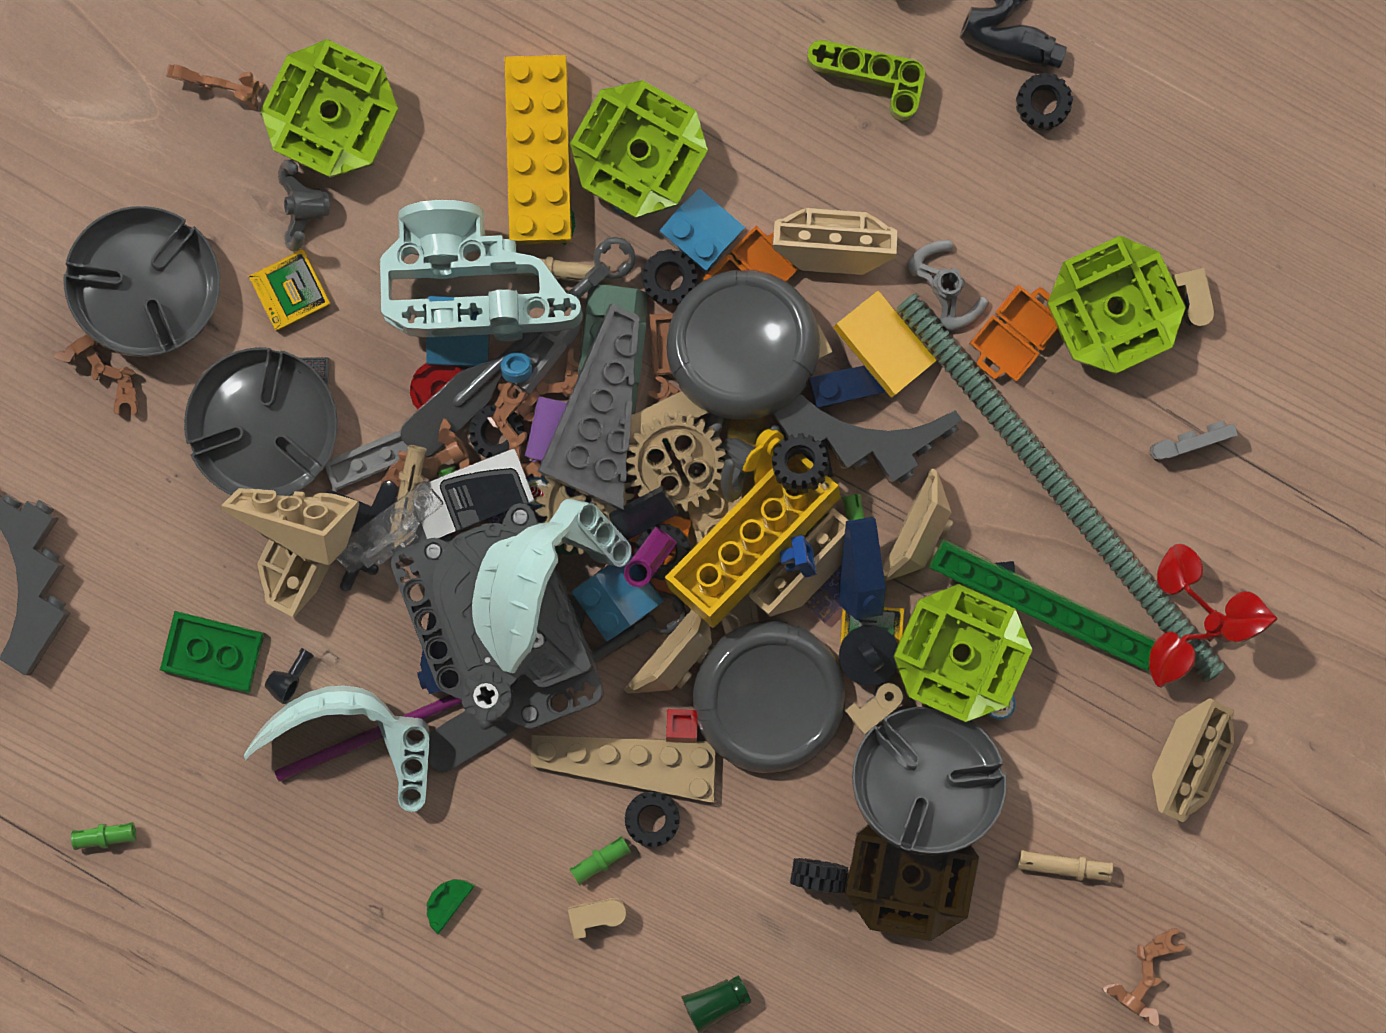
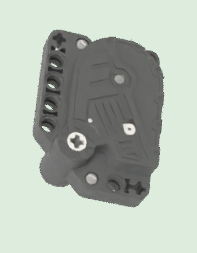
[391,503,604,729]

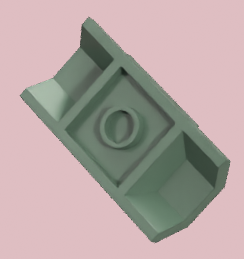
[577,285,649,414]

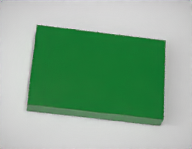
[160,611,265,693]

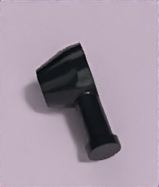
[265,648,314,704]

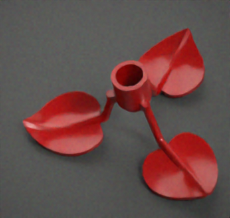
[1149,544,1277,688]

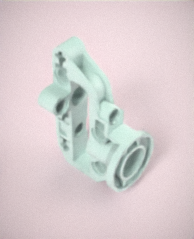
[380,200,583,341]

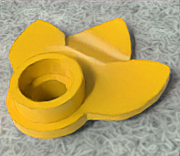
[742,429,784,485]

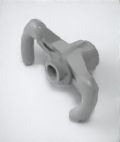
[907,240,989,331]

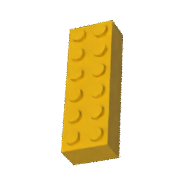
[504,55,572,245]
[665,454,841,628]

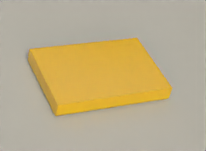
[833,291,937,398]

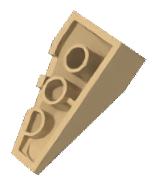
[221,488,359,566]

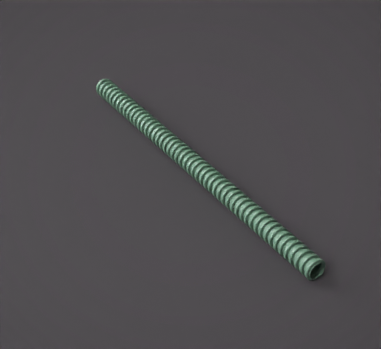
[896,293,1225,682]

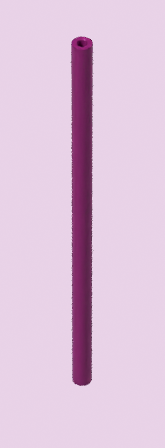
[274,695,462,782]

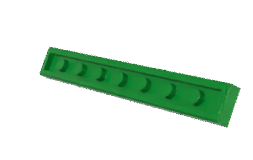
[929,539,1156,671]

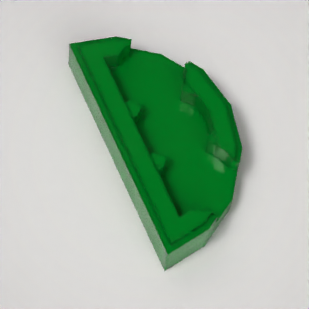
[427,879,475,935]

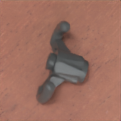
[278,160,330,251]
[719,424,786,502]

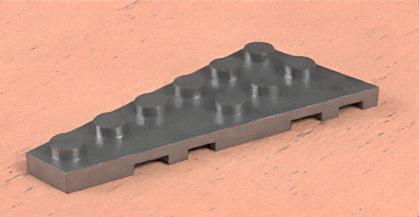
[537,303,640,511]

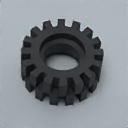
[469,405,525,458]
[790,858,848,893]

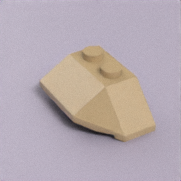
[773,208,897,275]
[883,469,953,581]
[257,493,331,617]
[749,508,849,616]
[623,609,712,694]
[1152,698,1234,822]

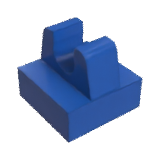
[780,535,817,578]

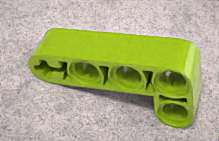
[807,40,925,121]

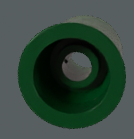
[681,975,752,1033]

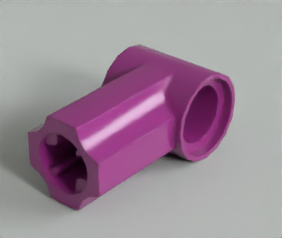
[624,527,677,587]

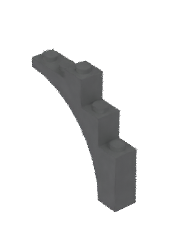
[771,394,962,484]
[0,493,70,675]

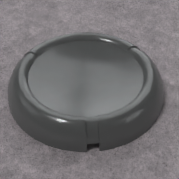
[63,206,220,357]
[666,270,820,420]
[184,347,338,496]
[693,621,845,773]
[852,706,1007,856]

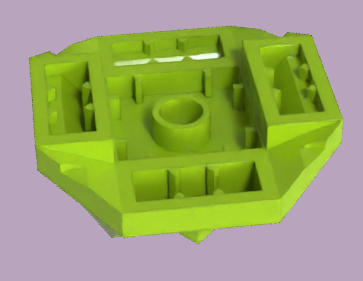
[260,39,399,178]
[570,80,708,218]
[1046,235,1186,374]
[893,584,1032,722]

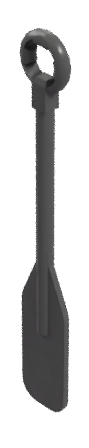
[400,237,635,457]
[428,592,686,772]

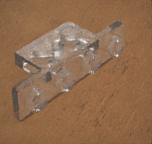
[337,481,443,574]

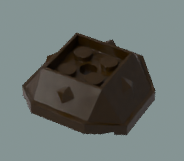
[845,824,979,941]

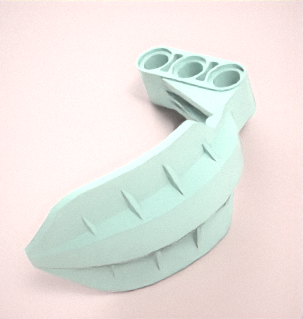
[472,499,632,673]
[244,685,429,812]

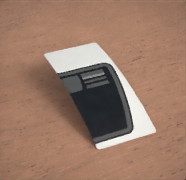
[415,449,534,539]

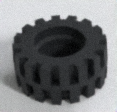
[1016,73,1073,130]
[642,249,697,306]
[772,433,829,494]
[635,524,691,580]
[625,791,680,847]

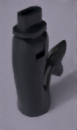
[960,0,1067,69]

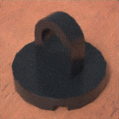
[839,625,898,686]

